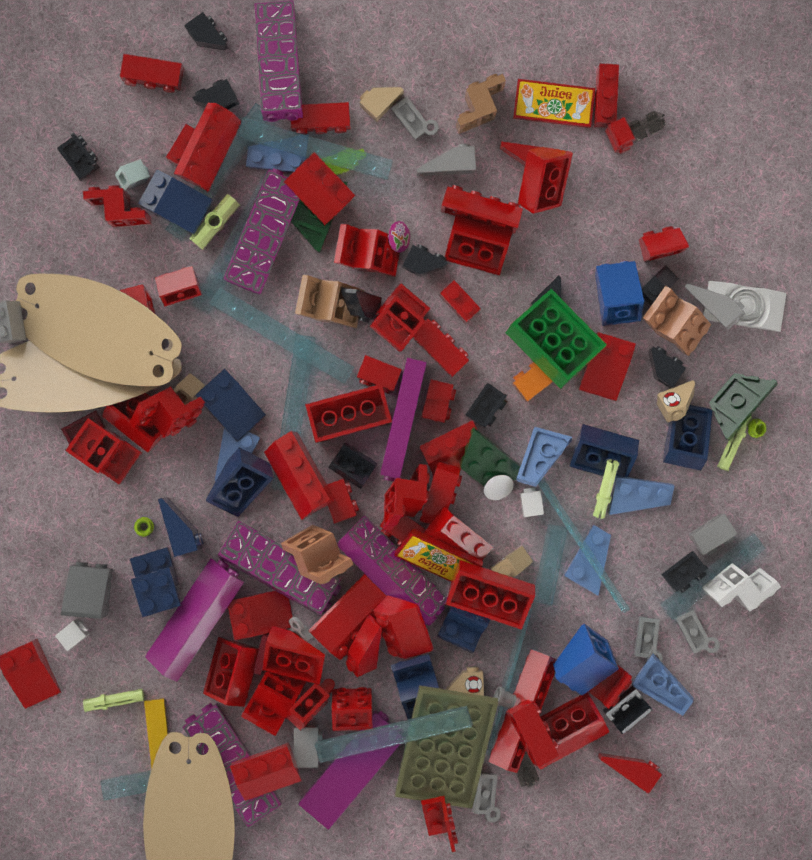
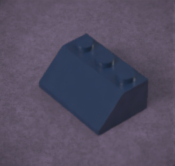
[569,424,639,477]

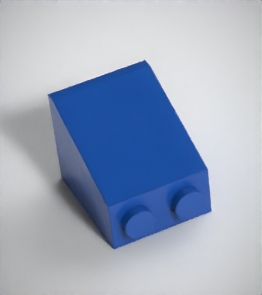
[595,261,644,326]
[553,624,619,695]

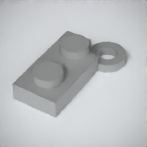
[391,97,438,141]
[675,609,720,654]
[634,616,663,662]
[289,617,313,641]
[472,773,501,822]

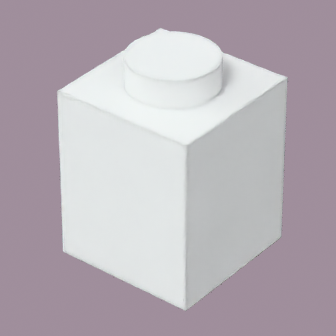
[519,487,544,517]
[55,619,89,651]

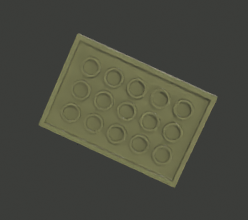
[395,685,498,809]

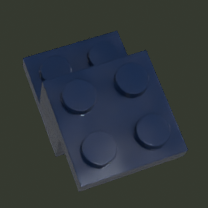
[130,547,182,618]
[437,606,490,654]
[391,654,440,723]

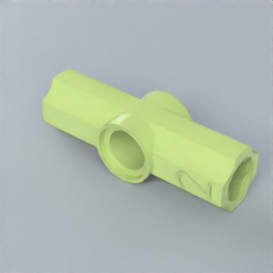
[189,194,241,250]

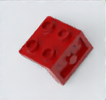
[588,664,632,709]
[332,687,373,731]
[421,796,458,852]

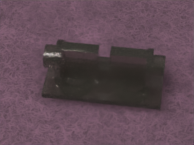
[629,111,666,143]
[516,752,540,787]

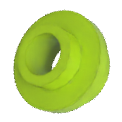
[748,418,766,438]
[134,517,154,537]

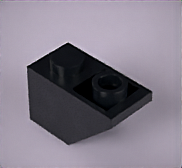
[184,12,228,50]
[192,79,240,110]
[402,244,448,277]
[648,346,686,389]

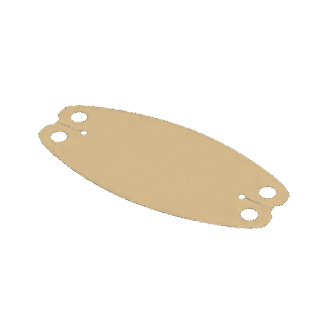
[16,274,182,386]
[0,338,182,413]
[143,732,235,860]

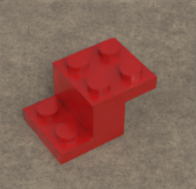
[83,185,151,227]
[334,224,400,277]
[370,283,430,352]
[130,386,205,438]
[65,418,143,485]
[383,464,430,531]
[241,671,306,736]

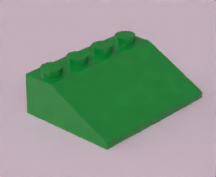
[505,289,607,389]

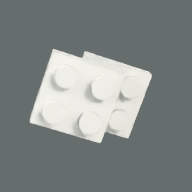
[702,563,781,612]

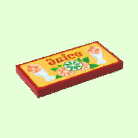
[513,79,595,128]
[394,529,483,582]

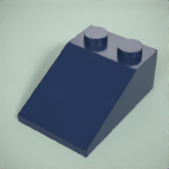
[138,170,213,234]
[195,368,266,442]
[663,405,713,471]
[206,447,274,517]
[158,497,204,557]

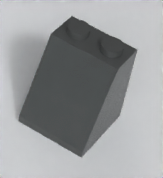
[61,562,113,619]

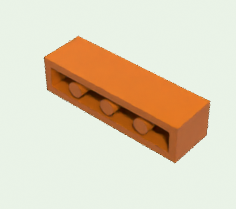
[512,362,553,402]

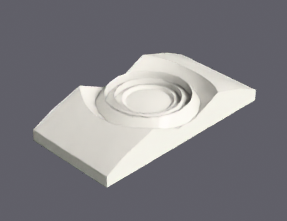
[703,281,786,332]

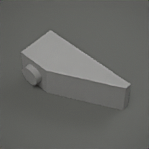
[417,143,476,176]
[685,284,746,330]

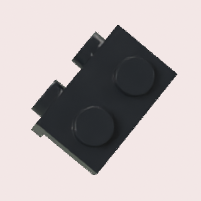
[57,132,100,181]
[465,382,508,428]
[328,443,377,489]
[661,551,708,593]
[603,686,652,734]

